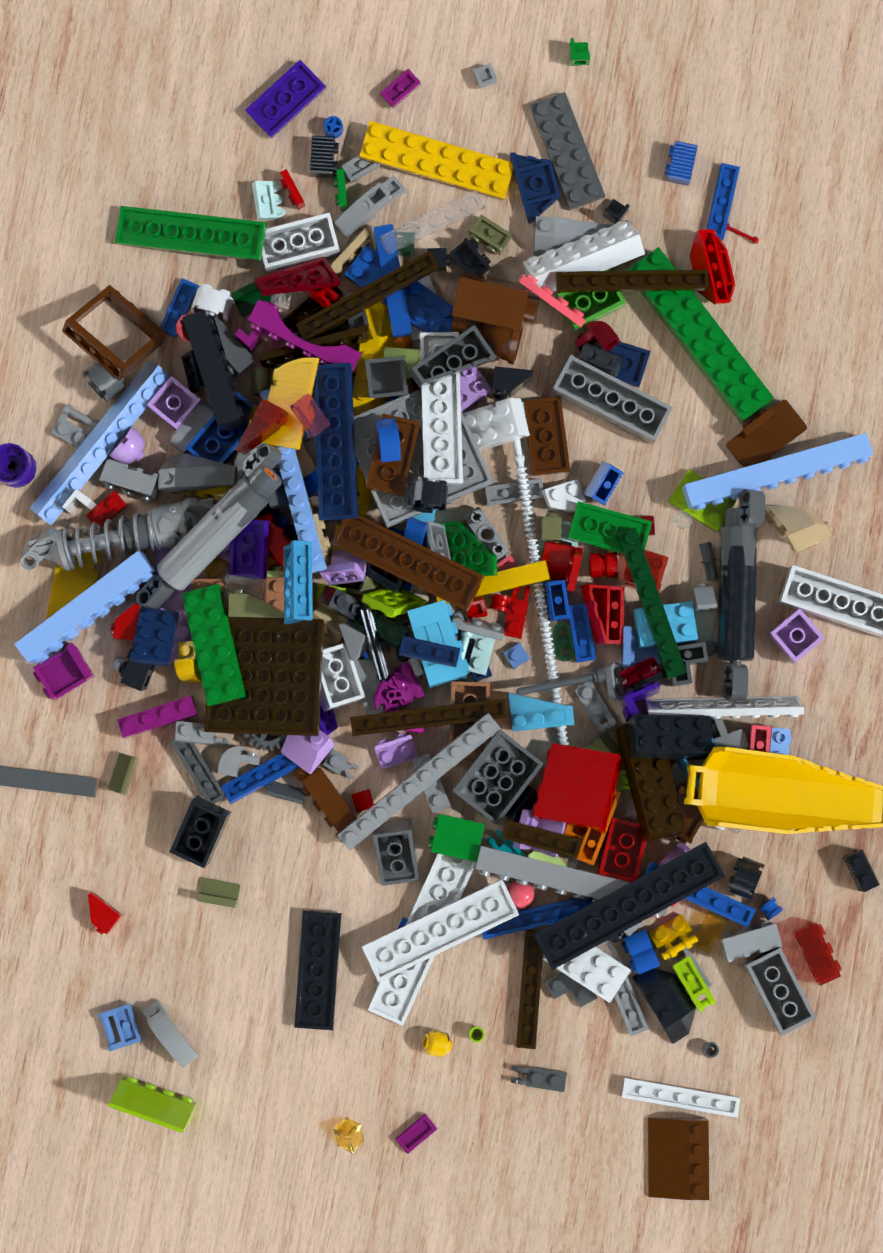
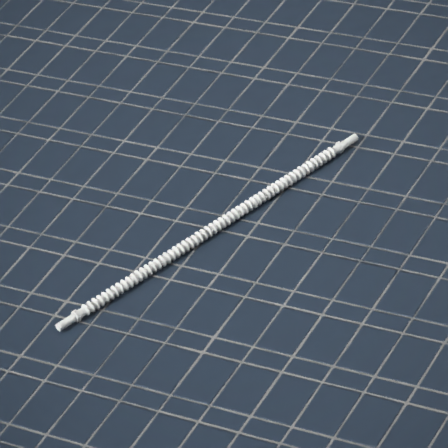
[513,439,569,745]

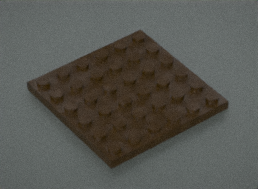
[204,617,324,736]

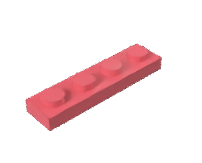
[519,273,585,327]

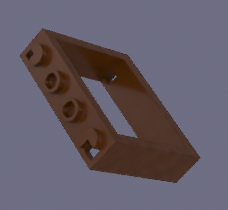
[62,285,167,381]

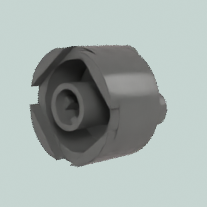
[82,361,125,402]

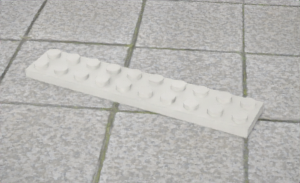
[368,849,480,1026]

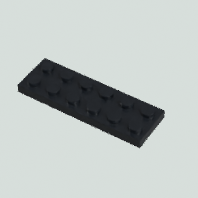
[294,910,342,1030]

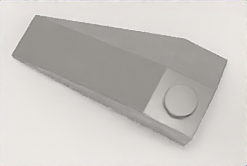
[533,216,611,257]

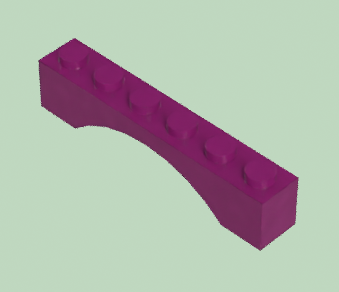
[248,300,362,373]

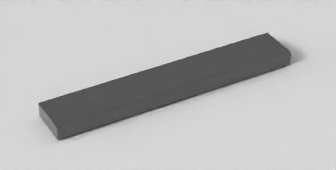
[0,766,98,797]

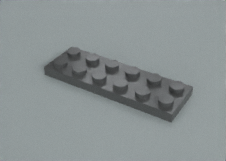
[530,92,605,210]

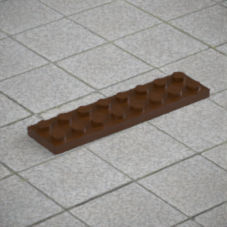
[331,514,485,611]

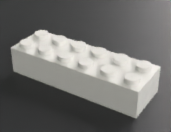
[523,220,645,291]
[778,565,883,638]

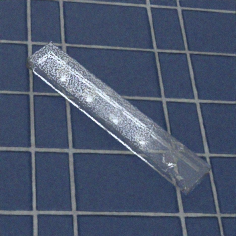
[379,191,485,255]

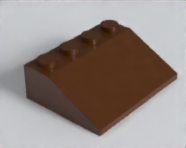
[648,1118,709,1200]

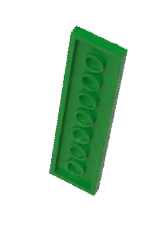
[115,206,267,261]

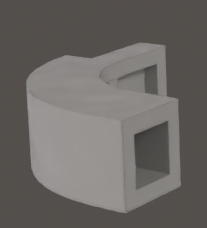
[143,1000,199,1068]

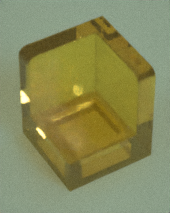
[334,1117,364,1153]

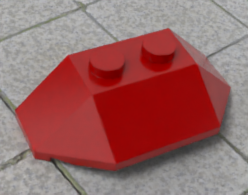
[689,229,736,305]

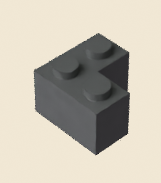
[670,642,709,687]

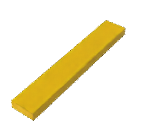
[436,560,550,604]

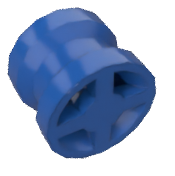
[324,116,343,139]
[758,897,783,920]

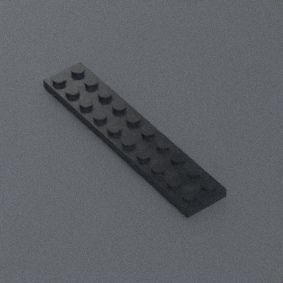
[534,842,725,970]

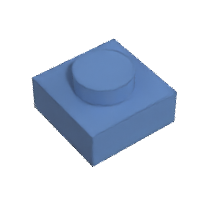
[504,643,530,669]

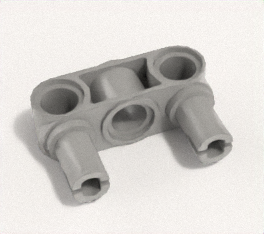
[463,506,509,560]

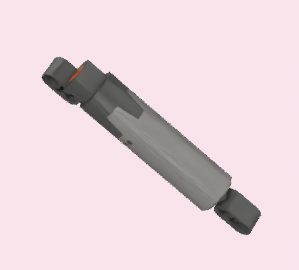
[136,443,282,609]

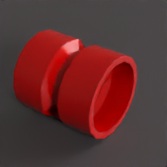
[589,552,618,578]

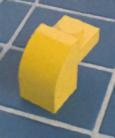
[174,641,202,684]

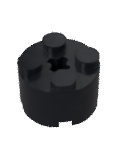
[407,477,448,513]
[727,856,765,901]

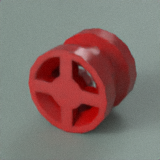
[489,593,511,613]

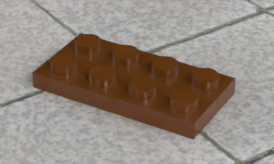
[523,396,570,477]
[365,413,420,497]

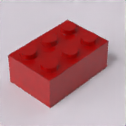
[597,817,647,882]

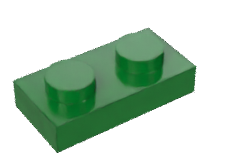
[333,169,348,211]

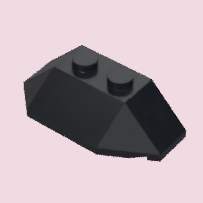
[632,968,696,1044]

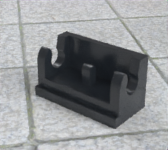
[365,563,406,593]

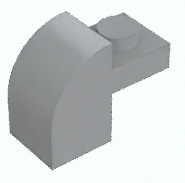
[711,717,749,749]
[217,746,261,777]

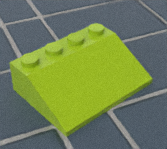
[108,1076,197,1133]

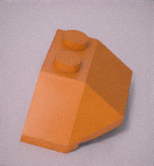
[564,790,621,866]

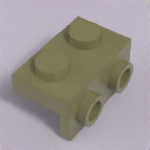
[469,214,513,255]

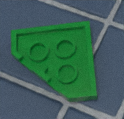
[440,521,497,577]

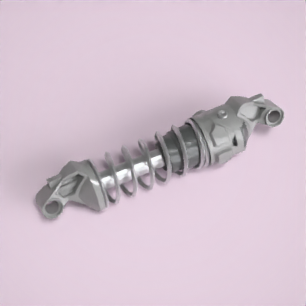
[20,496,217,571]

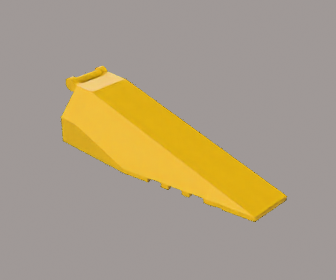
[684,747,883,834]

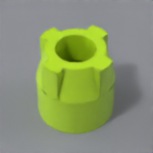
[469,1026,485,1042]

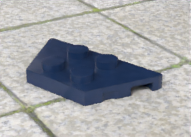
[510,152,561,224]

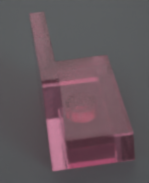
[289,393,330,438]

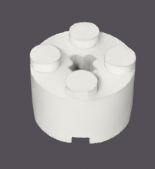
[190,284,234,324]

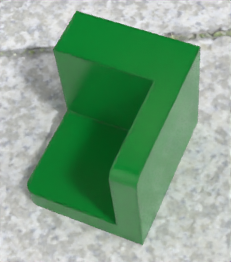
[569,38,590,66]

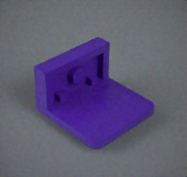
[622,682,660,722]

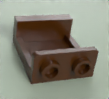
[676,782,704,844]

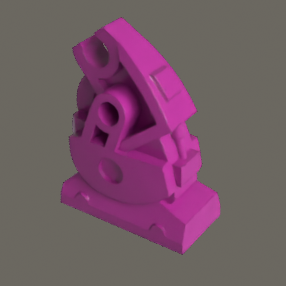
[373,661,425,713]

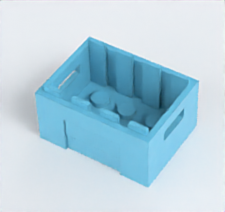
[407,600,469,689]

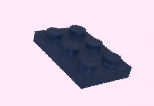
[130,607,179,667]

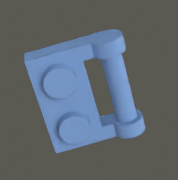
[97,1003,142,1051]

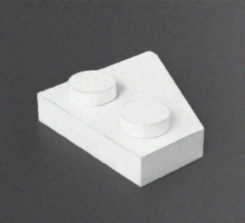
[542,479,587,513]

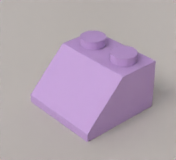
[281,730,334,775]

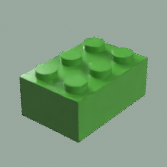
[557,269,626,332]

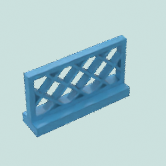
[284,540,313,624]

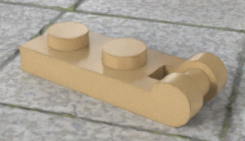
[331,229,371,277]

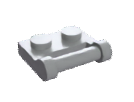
[51,404,100,448]

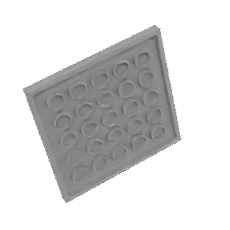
[354,389,493,528]

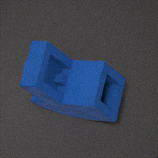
[376,418,401,462]

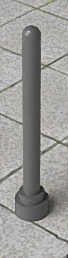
[516,667,606,696]

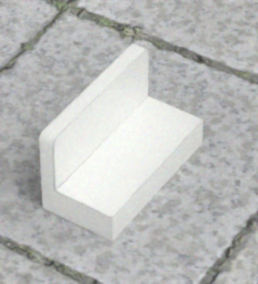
[62,489,97,514]

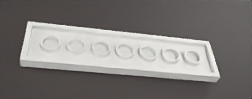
[420,332,463,484]
[645,696,804,719]
[362,879,519,982]

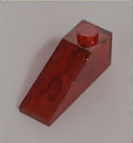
[235,398,288,455]

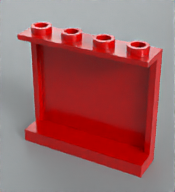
[533,743,622,834]

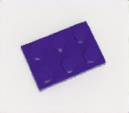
[229,519,269,579]

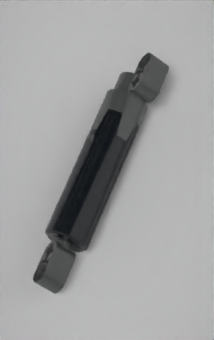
[717,489,765,701]

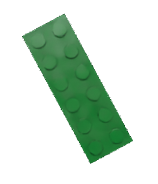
[182,584,246,706]

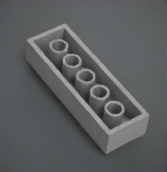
[552,355,673,444]

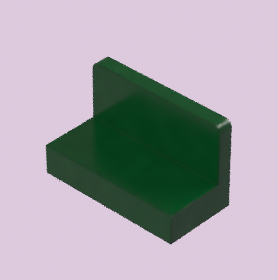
[231,281,275,317]

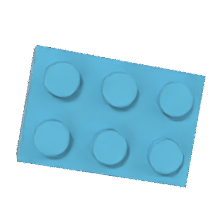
[632,601,698,650]

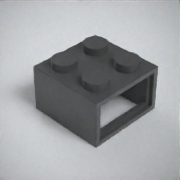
[365,355,409,399]

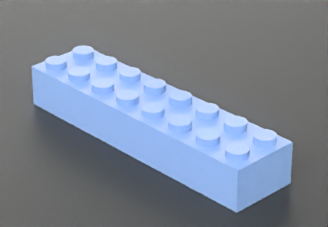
[15,551,158,664]

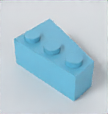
[509,693,575,732]

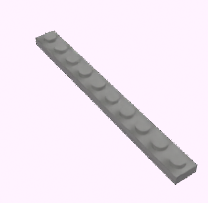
[337,713,501,850]

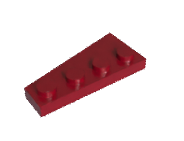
[254,257,340,296]

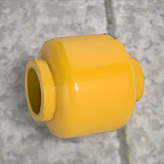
[422,1030,453,1057]

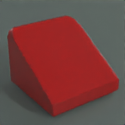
[351,789,374,813]

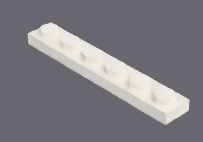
[621,1077,740,1118]

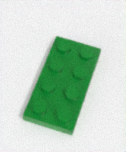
[568,501,652,554]

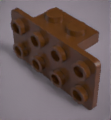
[726,400,807,468]

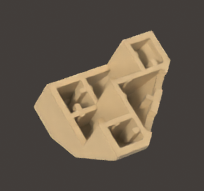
[765,505,832,555]

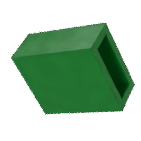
[428,814,485,862]

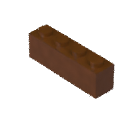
[301,768,357,843]

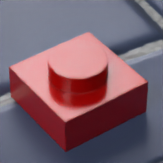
[467,596,488,618]

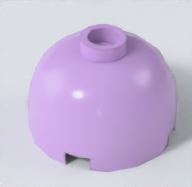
[108,427,145,464]

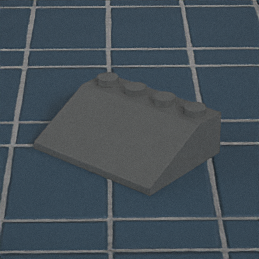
[452,729,544,825]

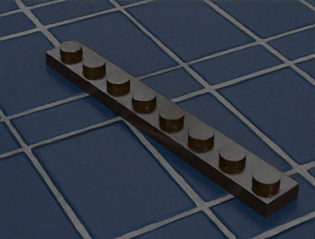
[296,250,440,341]
[555,270,709,293]
[350,699,507,736]

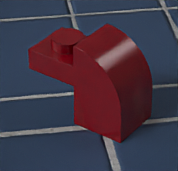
[574,321,621,351]

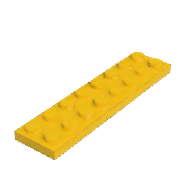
[359,121,513,200]

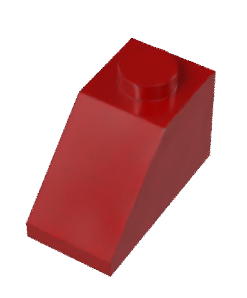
[111,602,143,641]
[88,892,123,935]

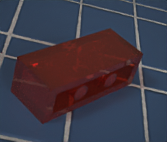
[793,922,842,986]

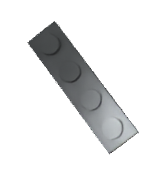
[170,739,226,804]

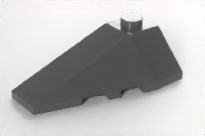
[158,454,237,494]

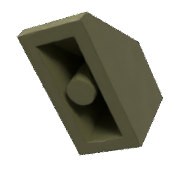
[336,576,381,598]

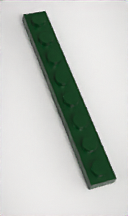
[617,528,687,680]

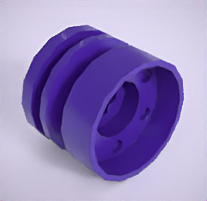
[0,443,37,488]

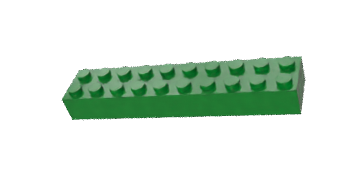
[628,247,774,424]

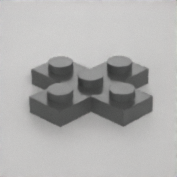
[545,972,597,1007]

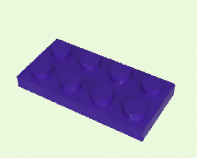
[245,60,326,139]

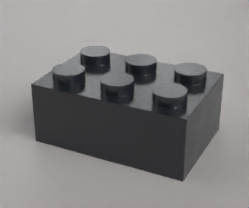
[169,796,232,868]

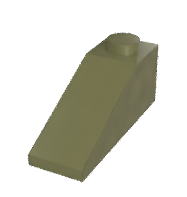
[229,589,284,618]

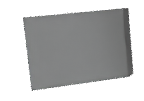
[339,621,368,661]

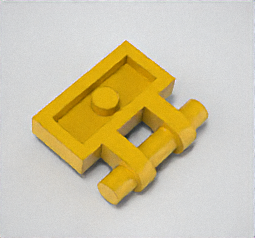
[649,914,698,960]

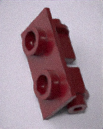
[619,656,662,688]

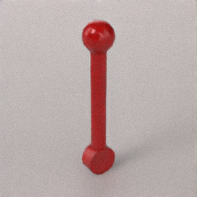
[726,223,759,244]

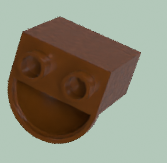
[450,272,540,365]

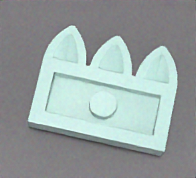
[252,181,286,220]

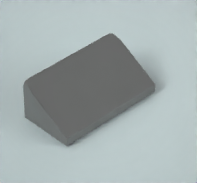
[266,781,306,804]

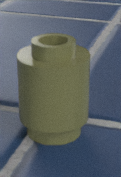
[251,367,270,396]

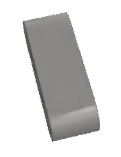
[169,400,214,454]

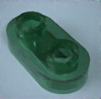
[552,623,574,662]

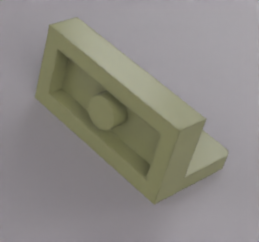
[108,752,139,795]
[197,878,240,908]

